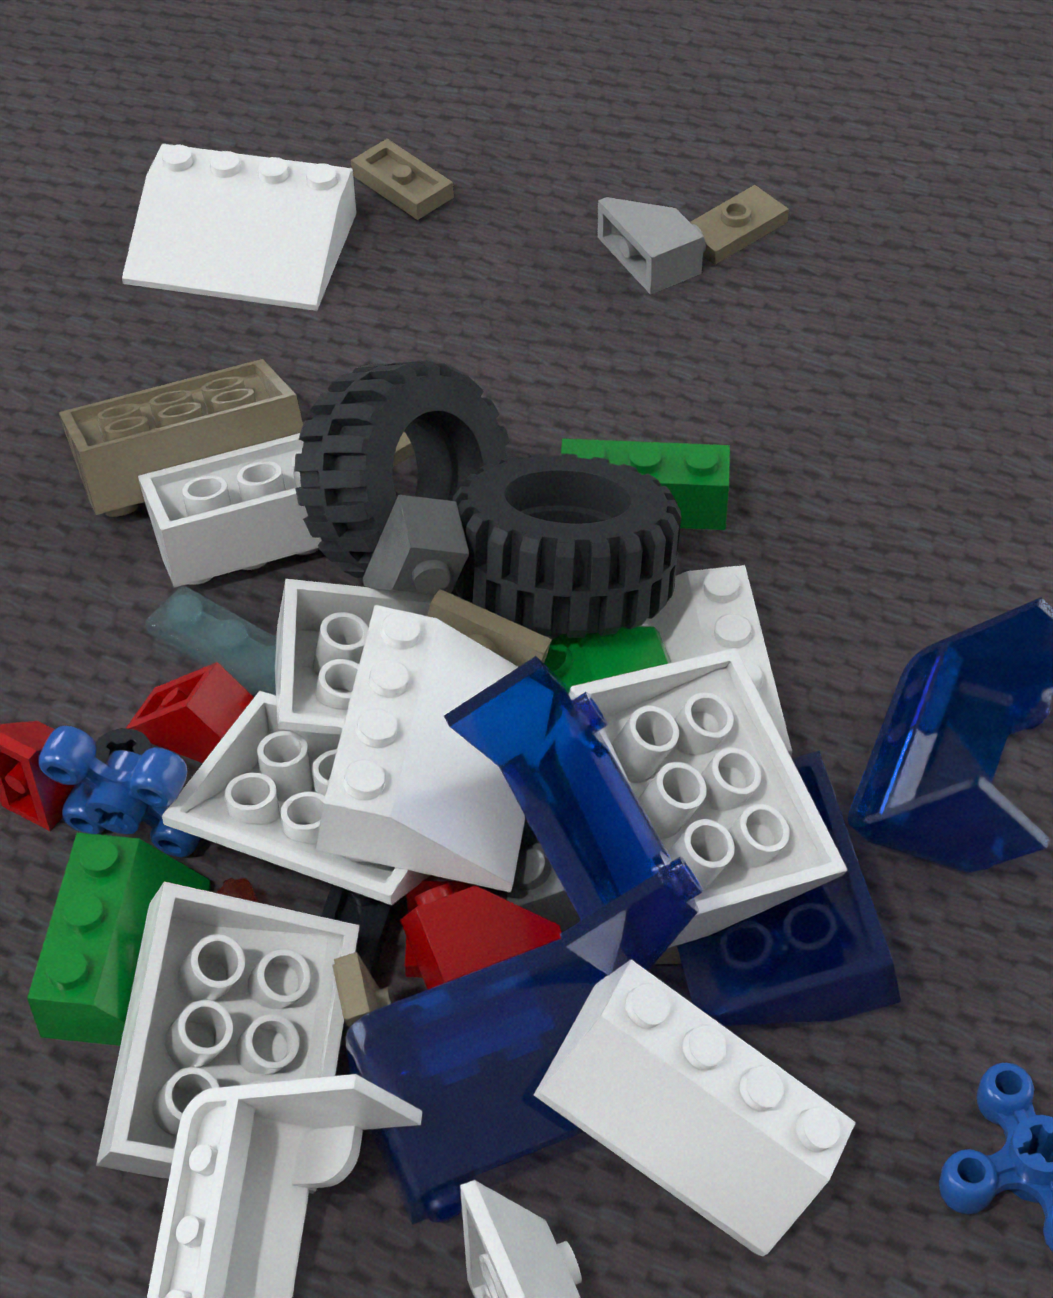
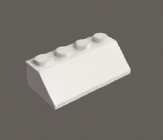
[138,433,322,588]
[534,960,856,1256]

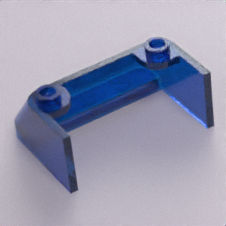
[848,597,1053,873]
[444,656,703,975]

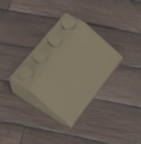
[59,359,303,517]

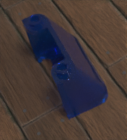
[346,933,613,1225]

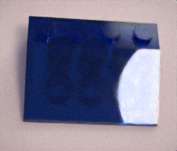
[677,750,901,1026]

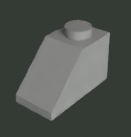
[598,197,706,295]

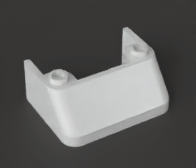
[147,1074,422,1298]

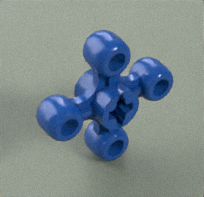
[39,726,201,857]
[939,1063,1053,1253]

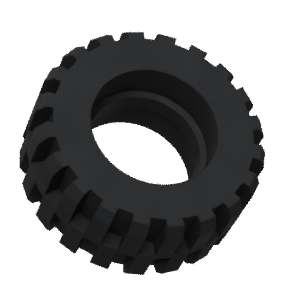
[294,361,510,578]
[453,453,681,638]

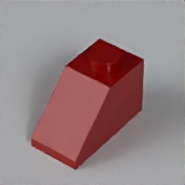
[126,662,254,763]
[0,721,74,831]
[400,883,564,992]

